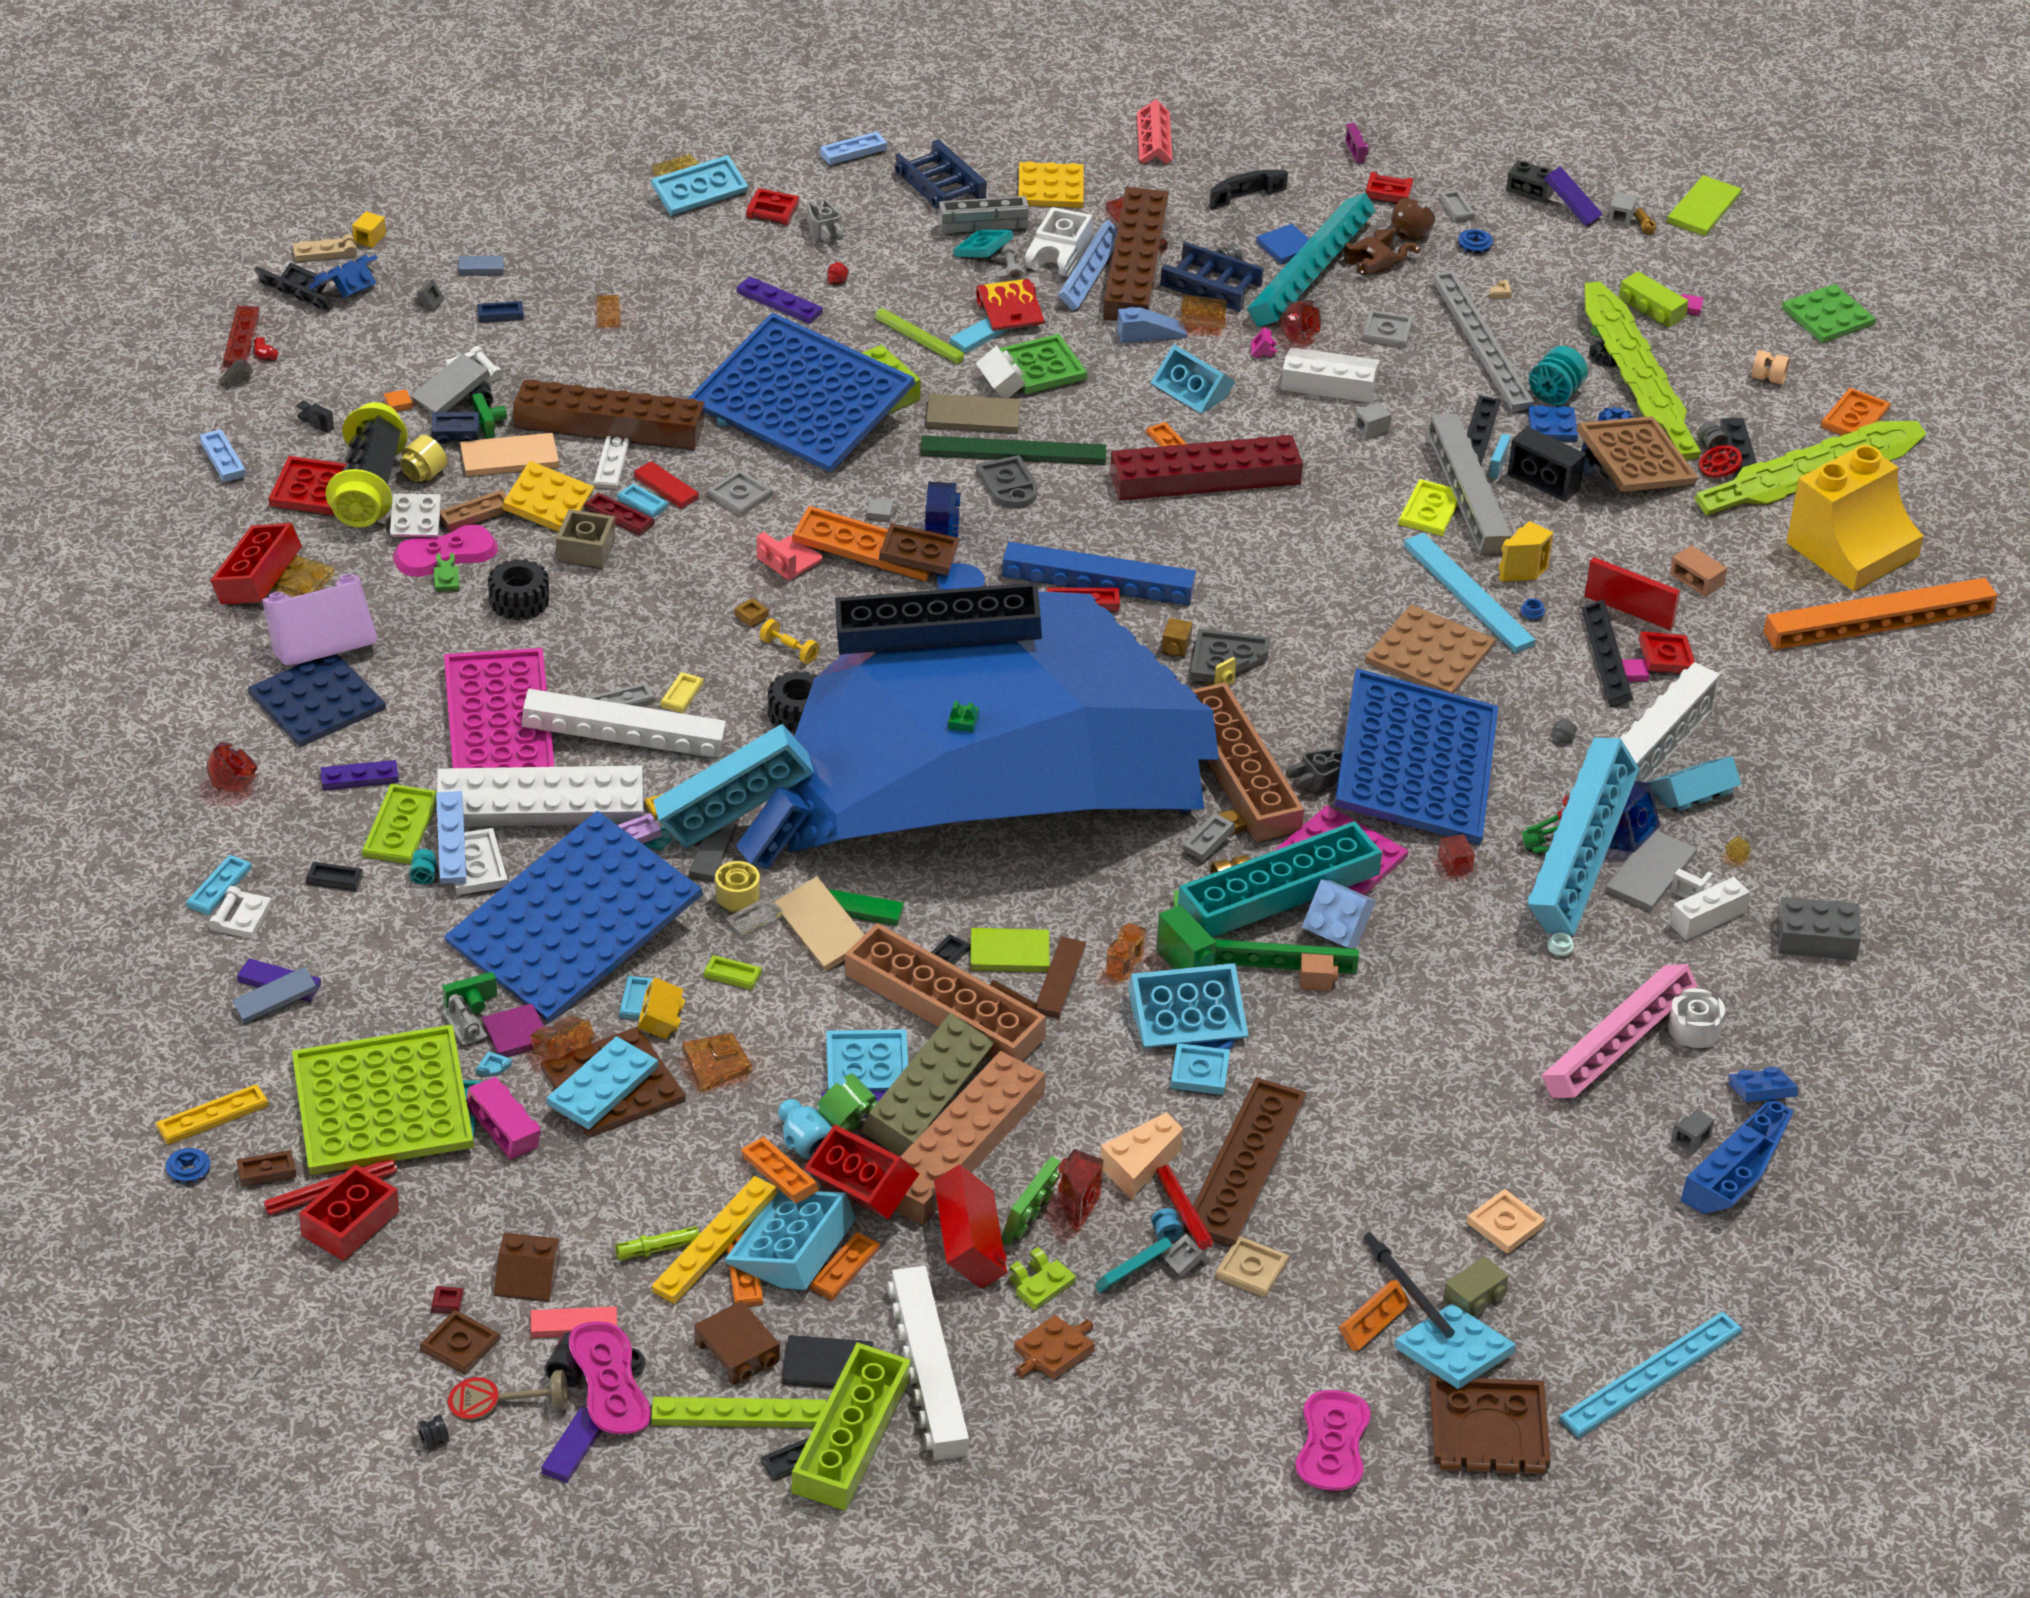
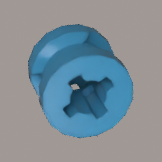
[1151,1208,1183,1242]

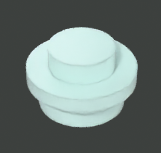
[1548,933,1574,956]

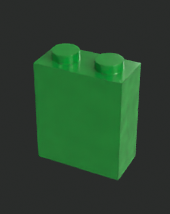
[1156,905,1216,969]

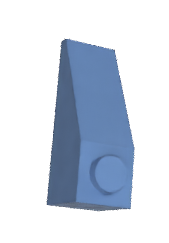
[1117,307,1188,343]

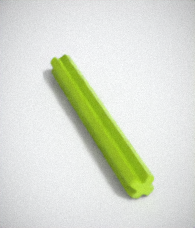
[875,308,964,364]

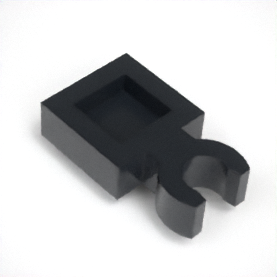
[296,401,334,433]

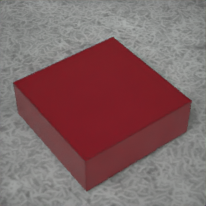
[431,1286,464,1314]

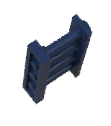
[894,139,987,210]
[1160,242,1264,312]

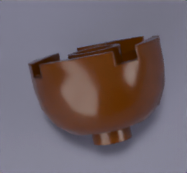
[1391,198,1436,240]

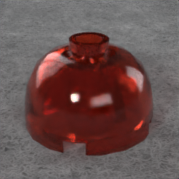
[1280,300,1321,345]
[206,742,258,792]

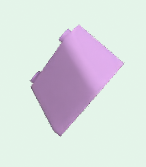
[262,574,377,665]

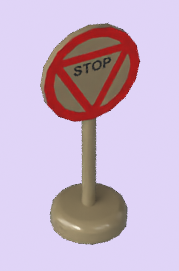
[447,1370,569,1421]

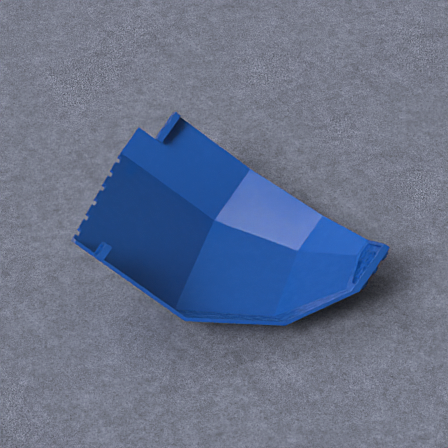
[788,591,1219,853]

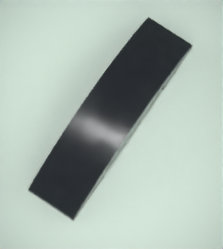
[1209,170,1288,209]
[1581,442,1614,491]

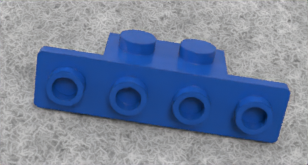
[308,254,378,298]

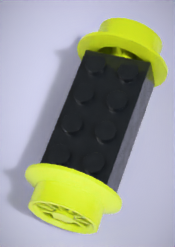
[326,402,408,528]

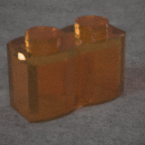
[1106,923,1146,982]
[530,1016,595,1059]

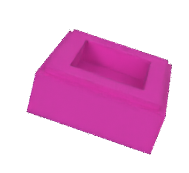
[1682,294,1704,316]
[1622,659,1649,682]

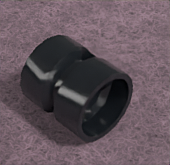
[544,1332,583,1387]

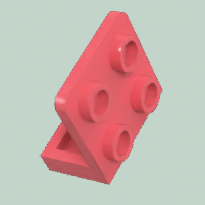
[756,532,822,581]

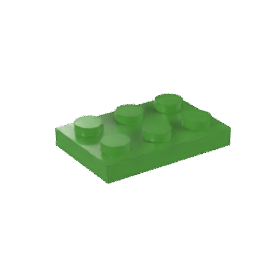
[1001,1156,1061,1246]

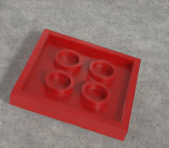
[268,456,346,516]

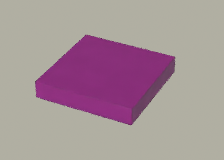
[482,1004,550,1057]

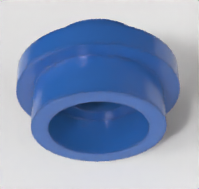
[1521,598,1545,620]

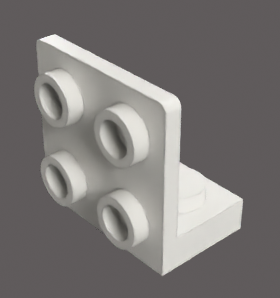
[390,493,443,537]

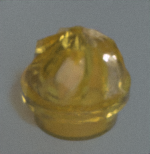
[1725,836,1751,862]

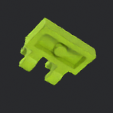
[1008,1247,1076,1311]

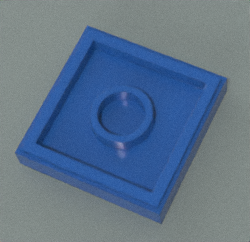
[1256,224,1309,265]

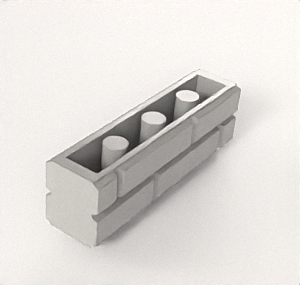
[938,196,1029,234]

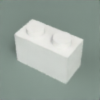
[976,346,1026,398]

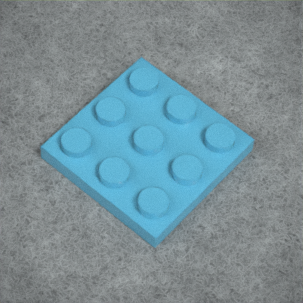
[826,1029,908,1091]
[1395,1303,1516,1389]

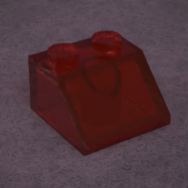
[1058,1149,1104,1233]

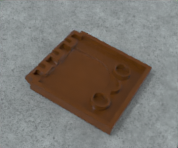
[1429,1376,1551,1475]

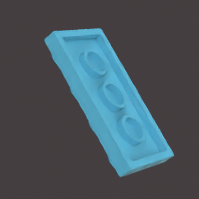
[651,155,748,216]
[547,1036,658,1129]

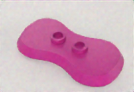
[393,525,498,577]
[569,1321,651,1434]
[1296,1390,1371,1492]

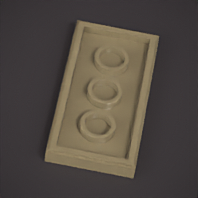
[926,394,1020,433]

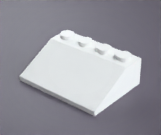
[1281,347,1380,403]

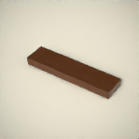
[1036,937,1086,1019]

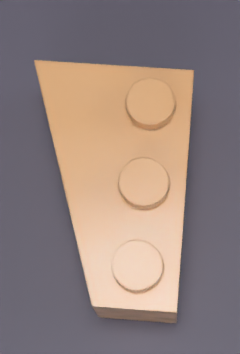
[1100,1112,1183,1200]

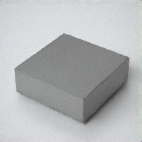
[867,498,893,521]

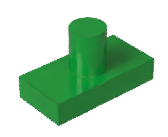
[473,393,507,439]
[442,971,497,1014]

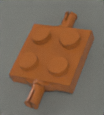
[1014,1315,1095,1380]

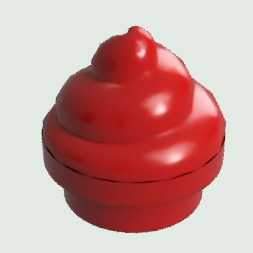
[827,261,849,284]

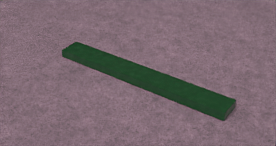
[920,435,1106,465]

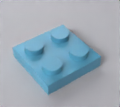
[1171,1043,1230,1095]

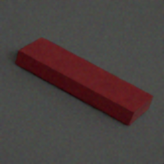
[584,492,655,536]

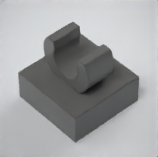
[413,279,444,311]

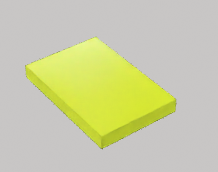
[1398,479,1458,536]

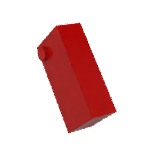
[210,523,302,605]
[804,1124,919,1219]
[934,1164,1007,1288]

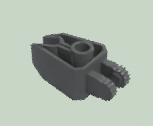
[1285,749,1342,793]

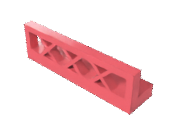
[1137,99,1173,164]

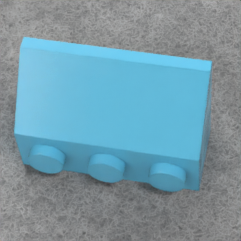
[1150,344,1236,414]
[1646,756,1742,811]

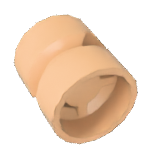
[1751,350,1790,385]

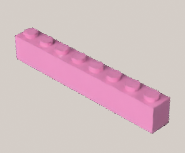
[1541,964,1698,1098]

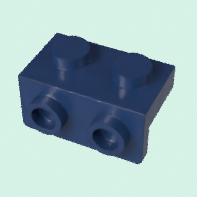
[431,412,479,444]

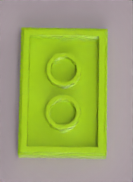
[971,928,1050,972]

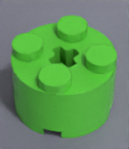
[817,1073,877,1133]

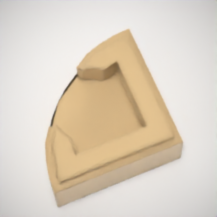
[1489,280,1512,299]

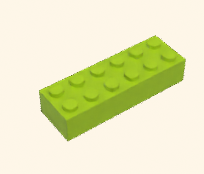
[791,1342,911,1511]

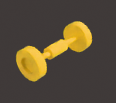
[759,618,820,665]

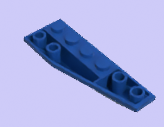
[1680,1099,1794,1214]

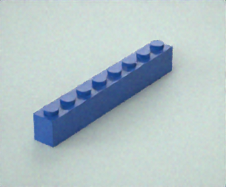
[1002,541,1196,606]

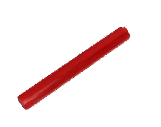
[264,1160,397,1215]
[1156,1164,1213,1250]

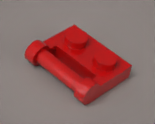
[1365,172,1414,203]
[746,188,800,226]

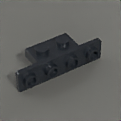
[254,262,333,310]

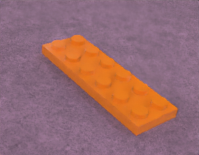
[792,506,931,582]

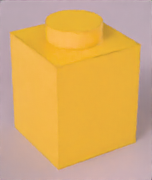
[352,211,386,248]

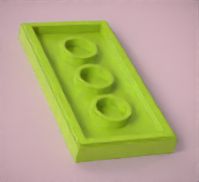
[1666,175,1742,236]
[362,784,437,864]

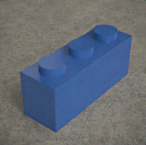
[736,786,811,869]

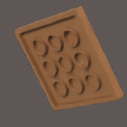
[1576,416,1698,492]
[1365,604,1496,694]

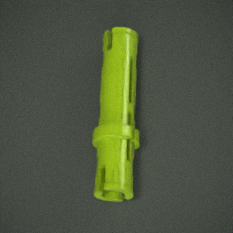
[615,1226,700,1261]

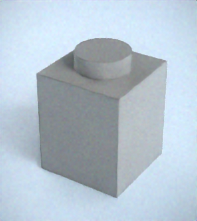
[1608,192,1638,227]
[1354,402,1392,439]

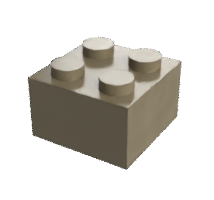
[556,509,616,568]

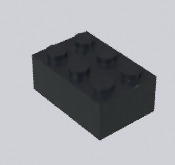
[1507,426,1586,502]

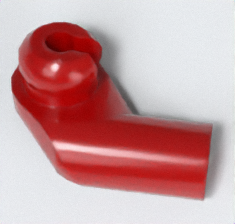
[254,337,278,361]

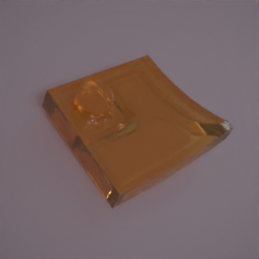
[682,1032,752,1093]

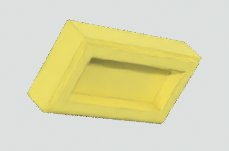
[661,672,704,714]

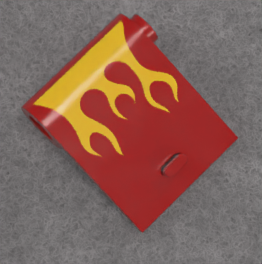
[976,279,1045,331]

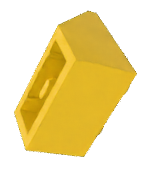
[1499,521,1554,582]

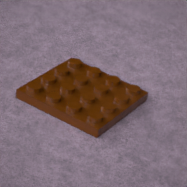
[541,1027,686,1138]

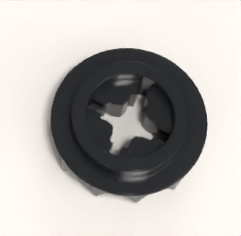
[1589,341,1617,366]

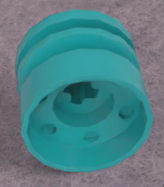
[1528,346,1589,406]

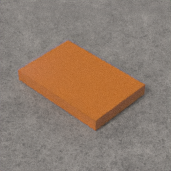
[1820,388,1891,436]

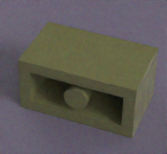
[1443,1256,1509,1316]

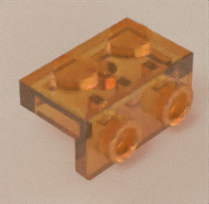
[1180,295,1227,331]

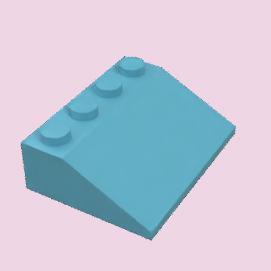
[1128,963,1249,1048]
[725,1190,856,1290]

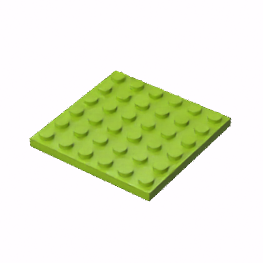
[292,1024,474,1175]

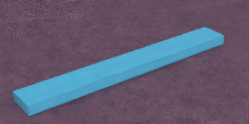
[1404,533,1536,653]
[1559,1311,1742,1439]

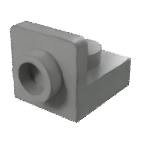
[1161,1234,1210,1278]

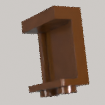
[694,1301,780,1386]

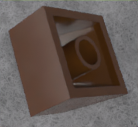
[494,1232,560,1302]

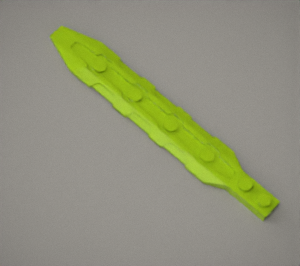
[1584,281,1701,460]
[1694,421,1927,516]

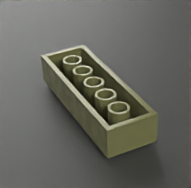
[861,1013,995,1157]

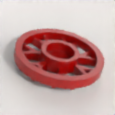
[1699,445,1742,478]

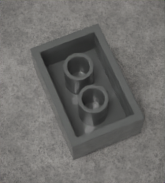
[1777,897,1861,960]

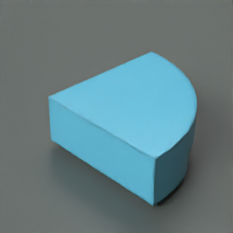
[476,1051,512,1076]

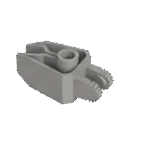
[807,198,844,243]

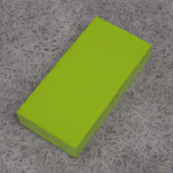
[703,955,762,990]

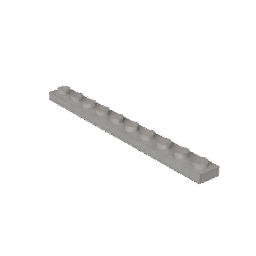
[1432,270,1534,412]

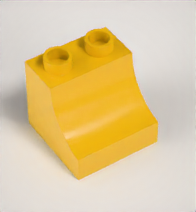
[1786,444,1924,592]

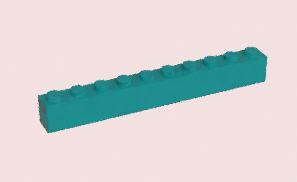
[1247,193,1376,327]

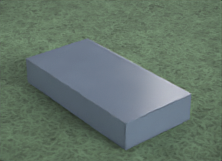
[459,256,504,276]

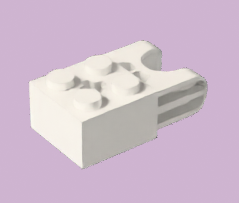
[1025,207,1094,277]

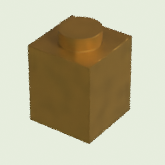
[1161,617,1193,657]

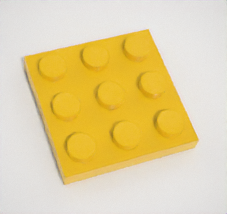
[1018,161,1084,208]
[502,460,594,532]

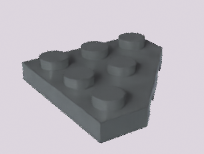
[1190,629,1270,683]

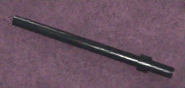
[1363,1232,1455,1338]

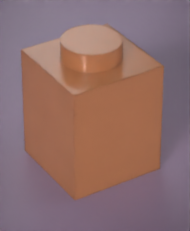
[1300,953,1338,991]

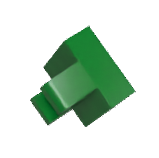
[948,701,979,732]

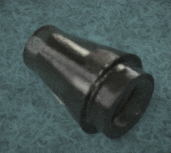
[218,359,253,390]

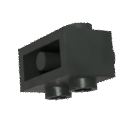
[1506,160,1554,203]

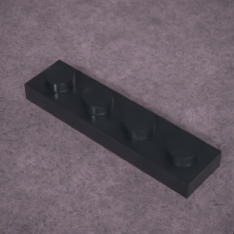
[1720,418,1757,477]

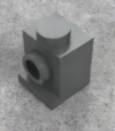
[1671,1109,1715,1154]

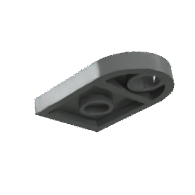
[976,455,1038,508]

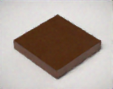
[419,1310,500,1375]

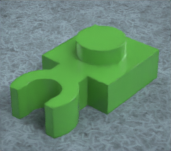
[434,553,460,592]

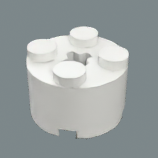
[1668,988,1725,1048]

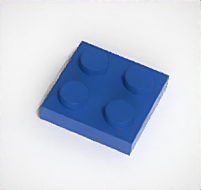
[1528,405,1578,442]
[1729,1067,1798,1102]

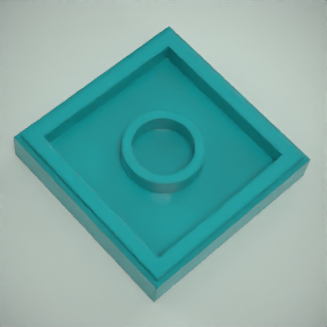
[953,230,1014,257]

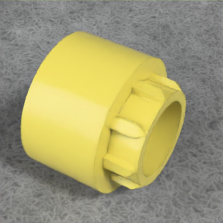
[400,435,448,482]
[715,861,760,913]

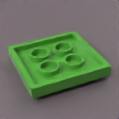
[1782,284,1876,343]
[999,334,1087,394]

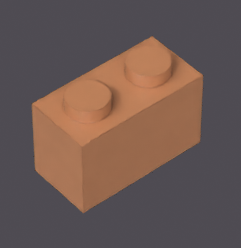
[1670,545,1727,597]

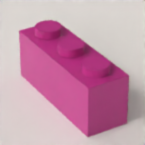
[466,1076,541,1160]

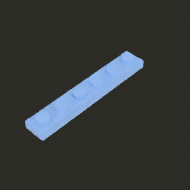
[1058,220,1117,311]

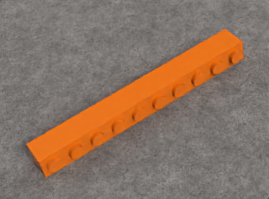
[1763,578,1998,650]

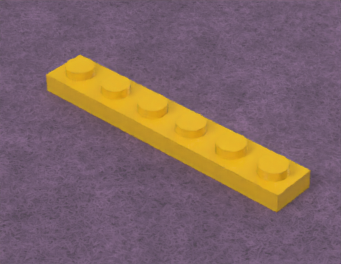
[651,1176,777,1304]

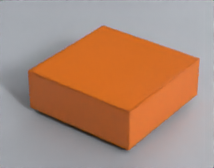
[384,389,413,412]

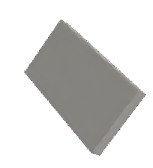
[1605,829,1697,912]

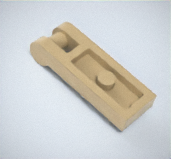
[293,234,357,262]

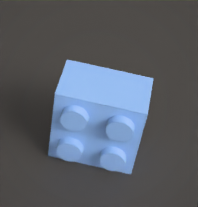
[1302,879,1376,948]

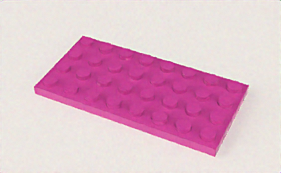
[444,648,555,768]

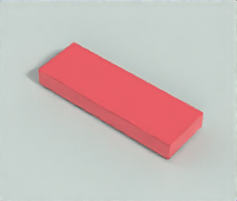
[531,1307,617,1338]

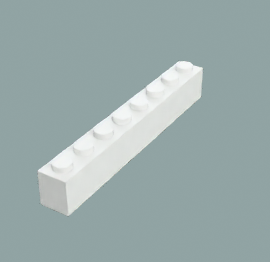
[522,689,726,758]
[887,1266,969,1461]

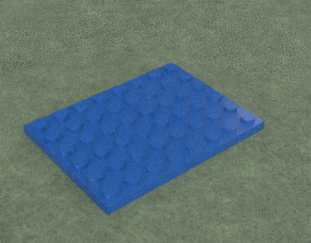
[687,312,916,472]
[1334,668,1498,845]
[444,810,703,1023]

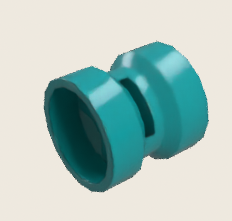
[409,849,438,884]

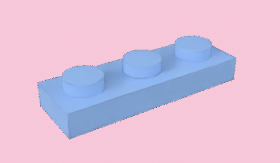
[820,132,887,165]
[199,429,246,482]

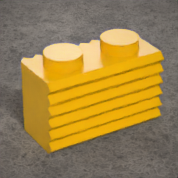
[637,977,685,1039]

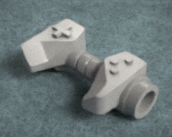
[991,242,1025,282]

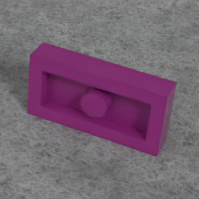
[1345,123,1369,164]

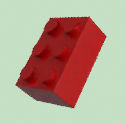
[299,1164,399,1261]

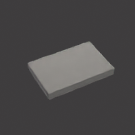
[411,353,490,413]

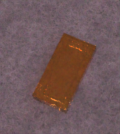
[596,295,621,328]

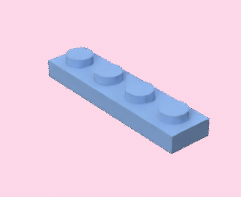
[436,791,467,884]

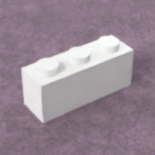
[1670,877,1750,940]

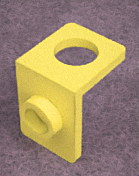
[1204,657,1236,686]

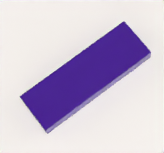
[1544,166,1602,226]
[237,958,322,1002]
[541,1406,602,1483]

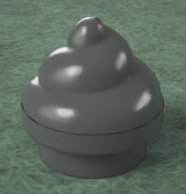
[1552,718,1577,744]

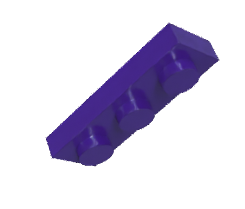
[320,760,399,790]

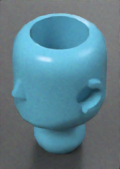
[778,1099,832,1160]

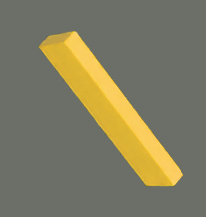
[156,1084,269,1145]

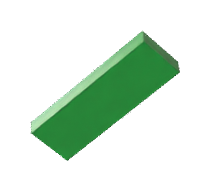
[828,889,904,926]

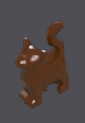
[1344,228,1421,275]

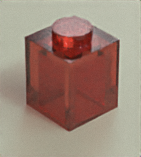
[1438,834,1475,876]

